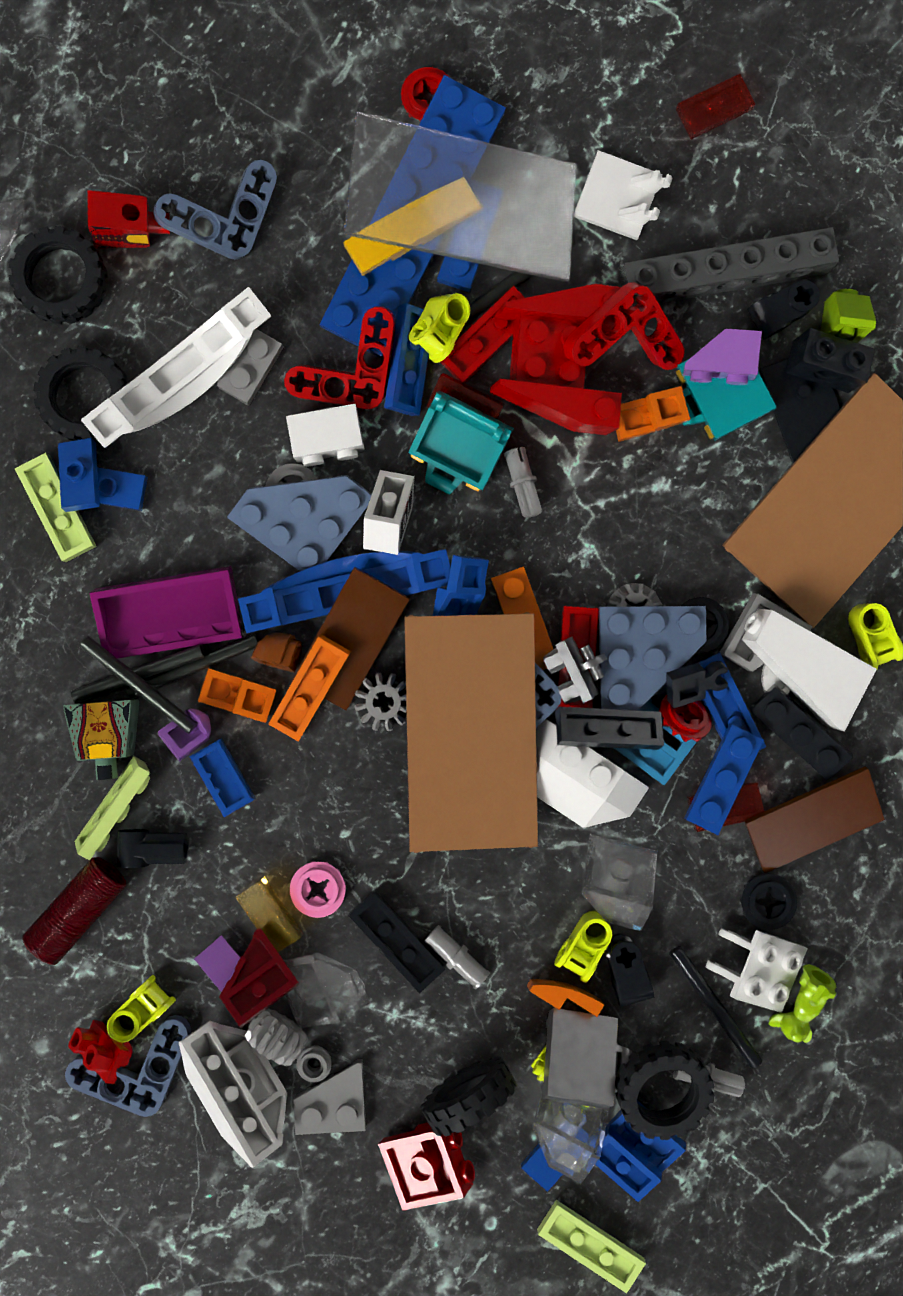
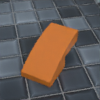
[615,386,690,442]
[197,668,276,723]
[527,979,604,1017]

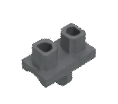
[543,637,607,704]

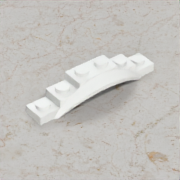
[81,287,271,448]

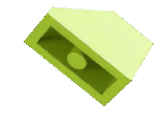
[821,289,876,343]

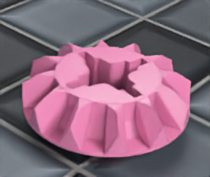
[290,861,346,918]

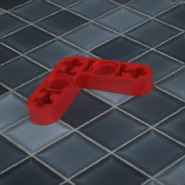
[564,282,684,370]
[284,306,395,409]

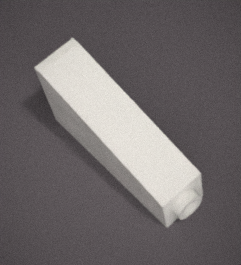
[742,608,877,732]

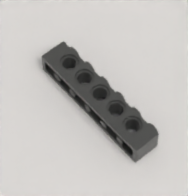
[619,227,839,307]

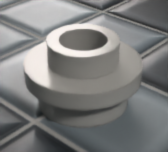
[296,1046,332,1082]

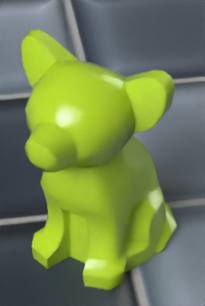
[769,964,837,1043]

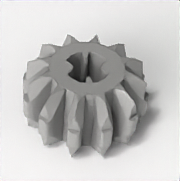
[354,673,406,731]
[245,1008,308,1066]

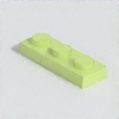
[15,453,97,562]
[74,756,150,860]
[537,1200,646,1293]

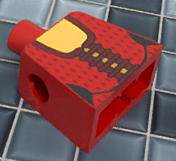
[87,190,170,248]

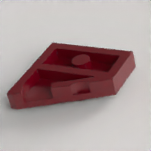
[219,927,299,1028]

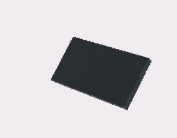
[759,358,840,464]

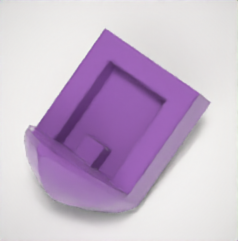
[158,708,211,762]

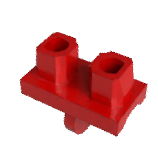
[68,1020,133,1084]

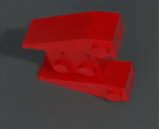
[490,284,625,435]

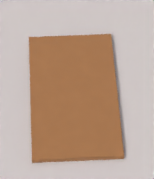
[722,373,903,628]
[404,612,538,853]

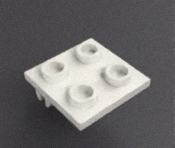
[573,150,672,240]
[705,928,808,1013]

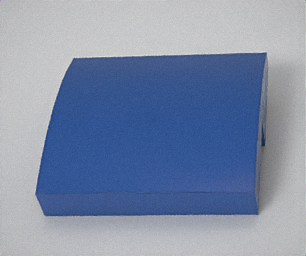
[585,1100,686,1202]

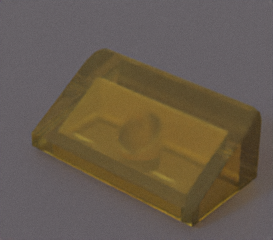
[235,877,304,952]

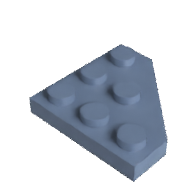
[227,475,372,571]
[599,606,706,711]

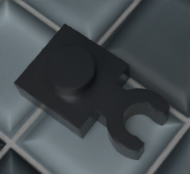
[666,661,728,709]

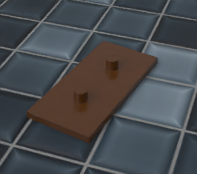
[292,567,410,710]
[744,766,885,873]

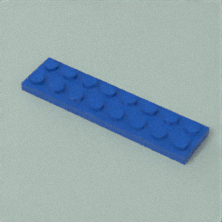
[320,75,506,359]

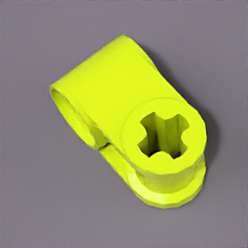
[409,293,470,363]
[848,603,903,670]
[554,911,612,983]
[107,974,176,1043]

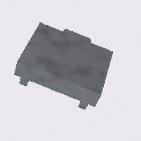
[541,1008,632,1109]

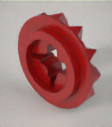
[401,67,450,122]
[658,695,712,742]

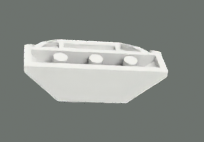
[536,719,649,828]
[179,1021,287,1167]

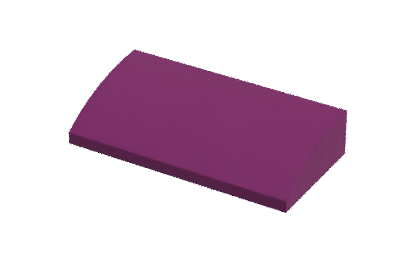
[89,566,242,659]

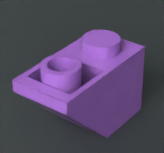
[683,329,762,385]

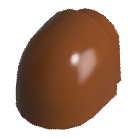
[251,632,302,673]

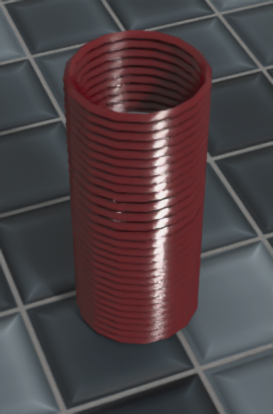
[22,857,126,965]

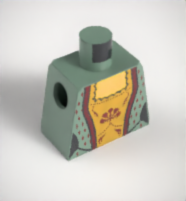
[63,699,139,780]

